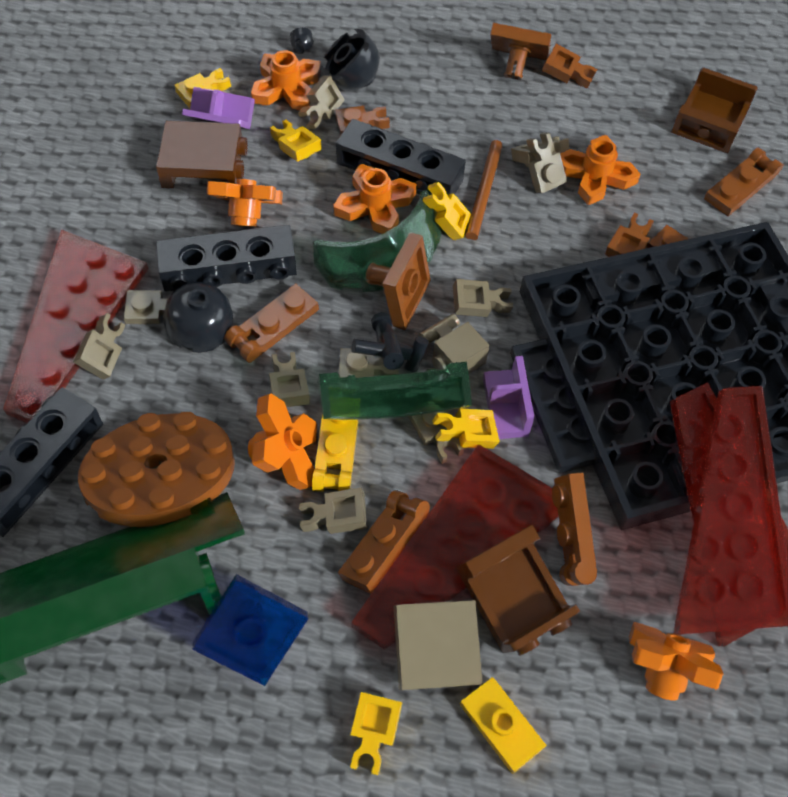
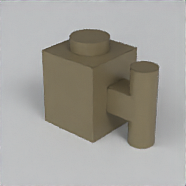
[419,313,490,384]

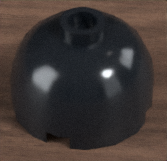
[320,28,380,91]
[163,282,233,353]

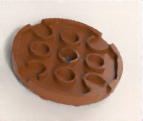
[78,412,235,527]

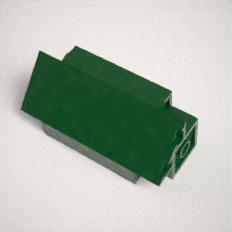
[0,492,245,684]

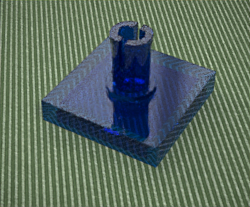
[192,574,309,686]

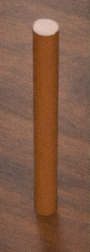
[465,140,503,240]

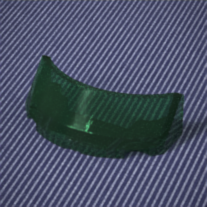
[313,190,442,292]
[317,362,472,420]

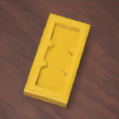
[460,677,547,774]

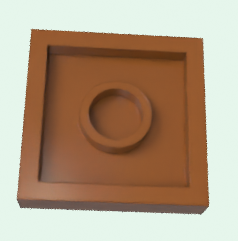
[490,23,552,80]
[366,233,431,330]

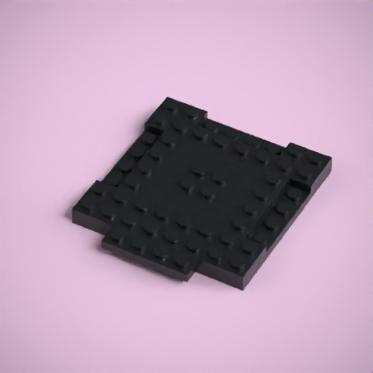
[510,222,788,530]

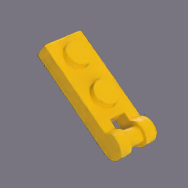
[312,398,360,492]

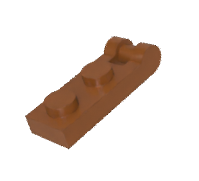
[704,147,784,217]
[224,283,319,363]
[552,473,597,586]
[338,490,430,594]

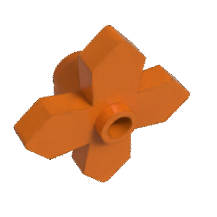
[251,50,321,110]
[560,135,641,205]
[334,164,416,236]
[207,179,283,227]
[248,393,317,490]
[629,622,723,701]

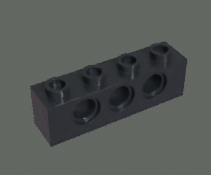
[336,118,466,197]
[156,224,297,292]
[0,387,104,537]

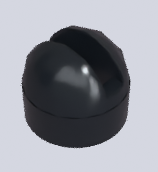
[290,27,314,54]

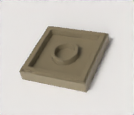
[393,600,483,690]

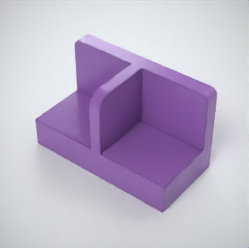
[182,87,255,130]
[483,356,534,439]

